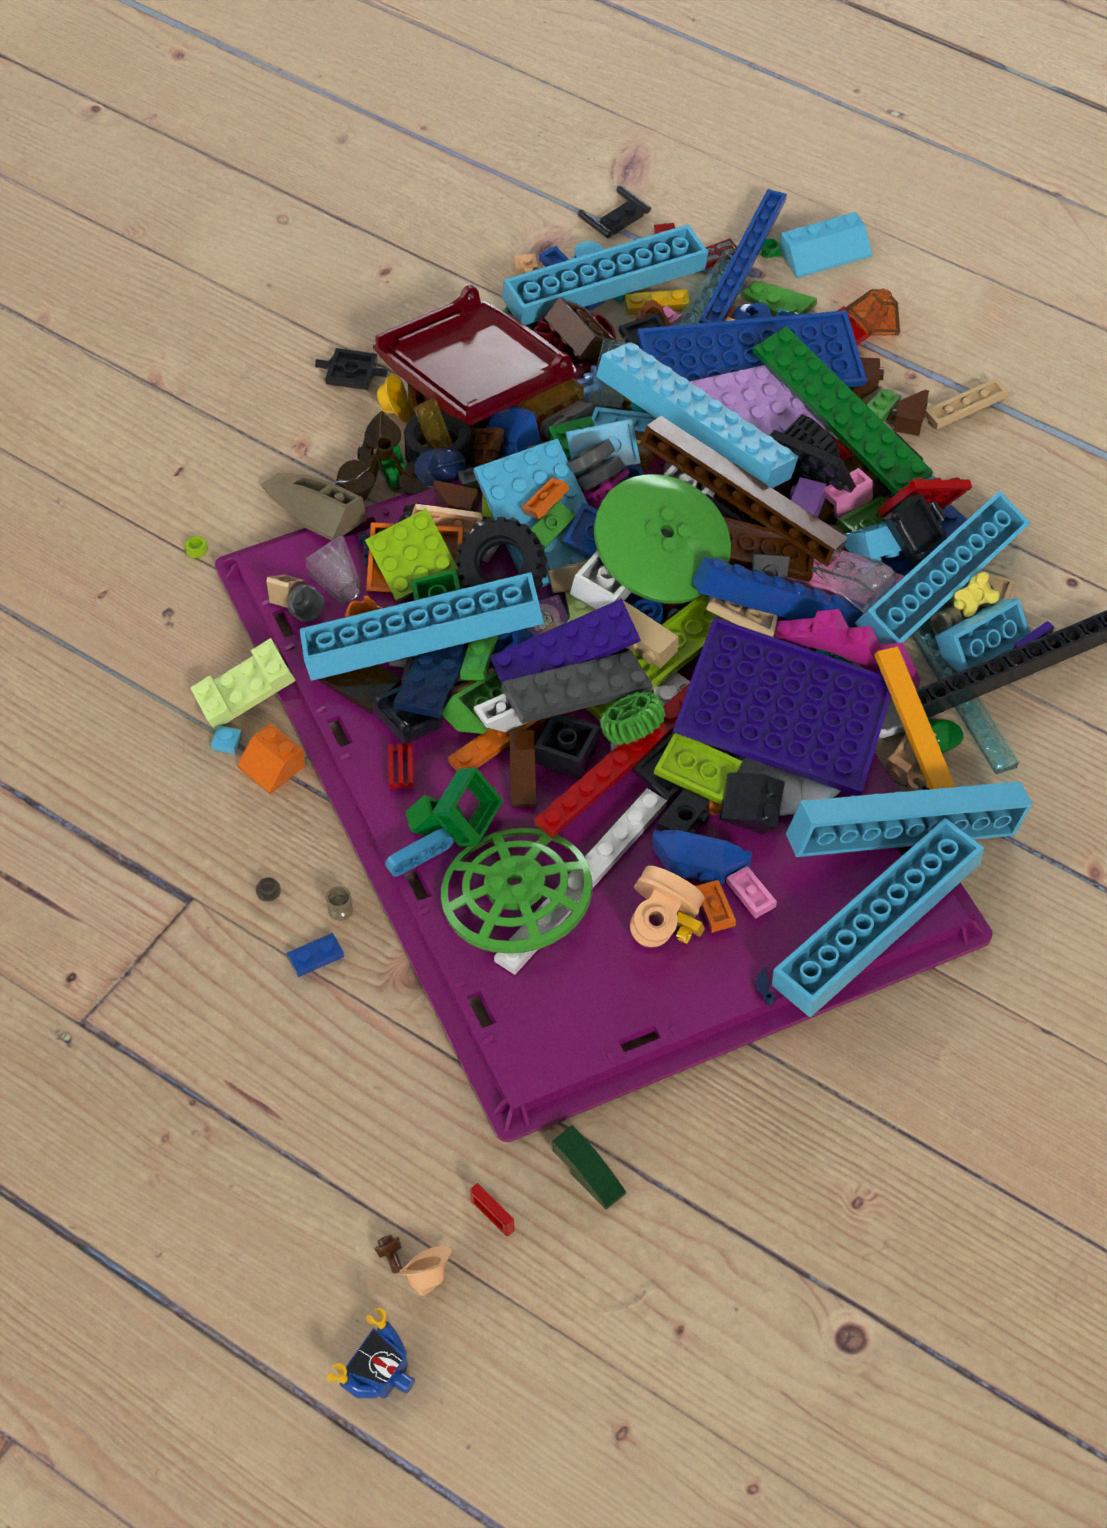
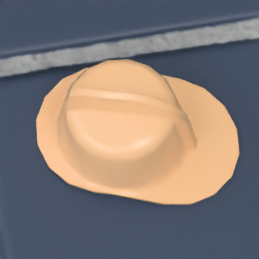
[400,1246,453,1296]

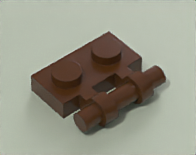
[469,427,504,468]

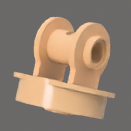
[630,866,705,948]

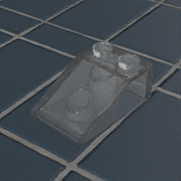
[811,550,899,613]

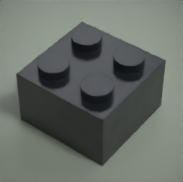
[535,714,600,779]

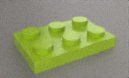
[654,733,743,805]

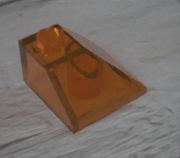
[845,288,900,336]

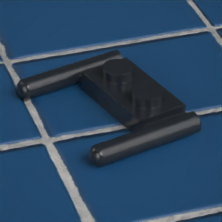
[578,185,651,238]

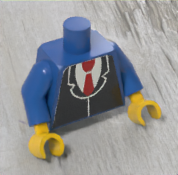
[327,1308,415,1398]

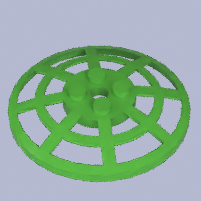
[441,828,593,954]

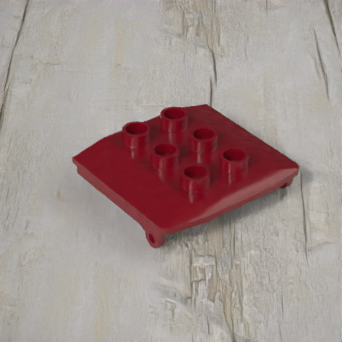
[373,285,577,425]

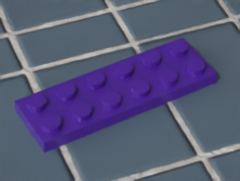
[490,599,641,683]

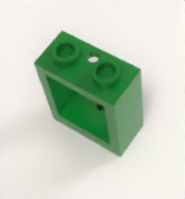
[431,767,504,847]

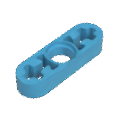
[385,828,453,877]

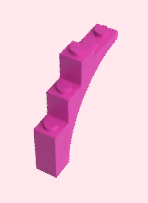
[773,609,921,690]

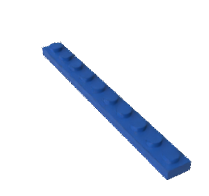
[699,189,787,323]

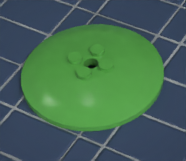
[594,474,731,604]

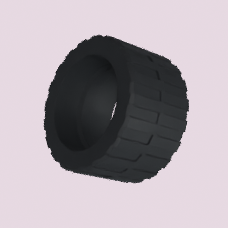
[404,408,471,470]

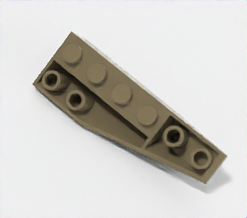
[261,473,367,542]

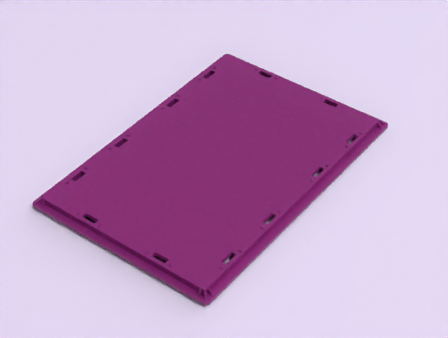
[215,435,993,1142]

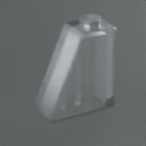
[305,535,361,605]

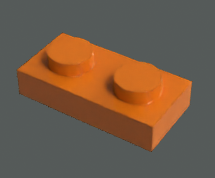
[521,478,570,519]
[695,880,736,933]

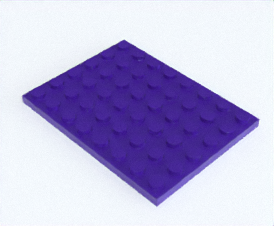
[673,617,891,796]

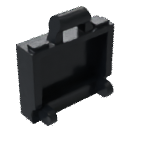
[883,493,947,565]
[371,686,443,745]

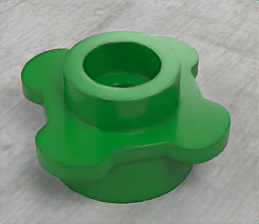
[761,239,782,258]

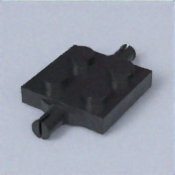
[315,348,388,390]

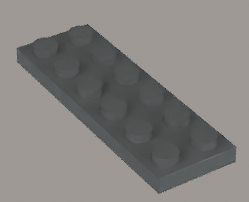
[501,651,653,724]

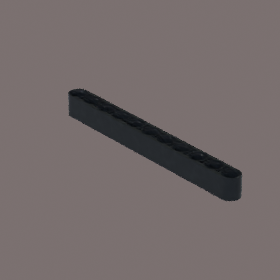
[916,610,1107,718]

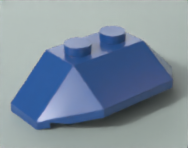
[652,830,752,885]

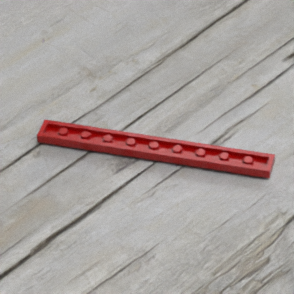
[534,683,690,839]

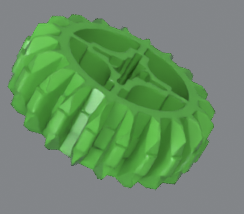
[599,691,666,745]

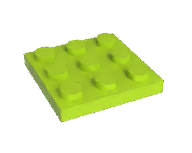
[365,508,458,602]

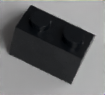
[719,772,785,835]

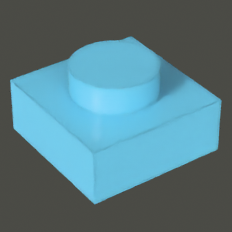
[211,725,242,754]

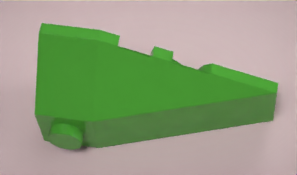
[442,670,504,734]

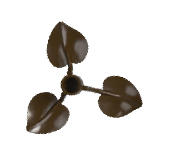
[335,411,434,495]

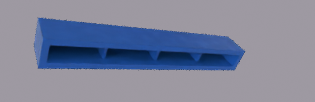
[692,557,866,628]

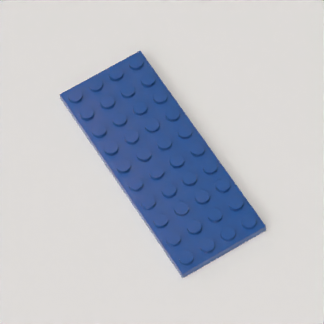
[637,310,867,387]

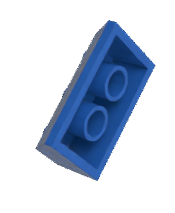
[487,405,541,457]

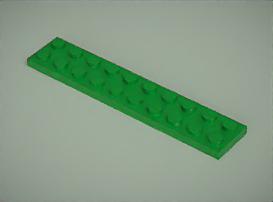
[753,326,933,495]

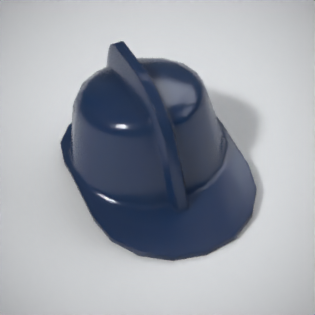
[415,447,466,486]

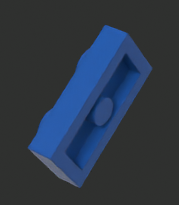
[287,933,344,977]

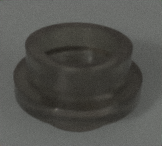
[256,877,281,902]

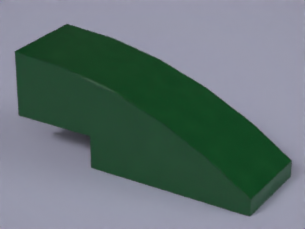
[552,1125,626,1210]

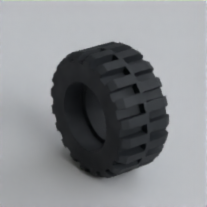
[455,517,548,590]

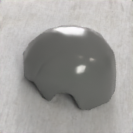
[287,584,325,622]

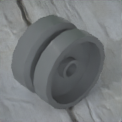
[566,438,625,492]

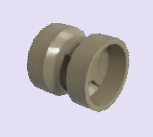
[930,606,963,634]
[326,886,353,921]

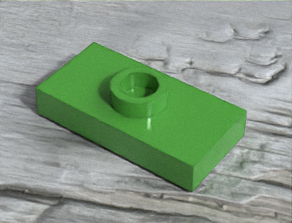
[531,501,576,550]

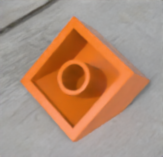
[237,723,305,794]

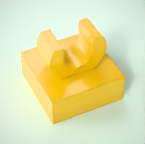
[676,912,705,944]

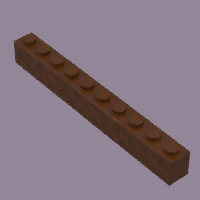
[640,416,848,566]

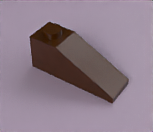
[510,730,536,807]

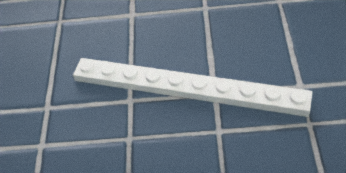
[494,788,667,975]

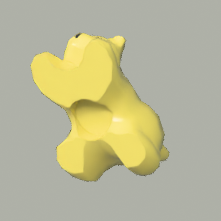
[950,571,1000,618]

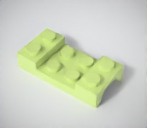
[190,638,296,730]

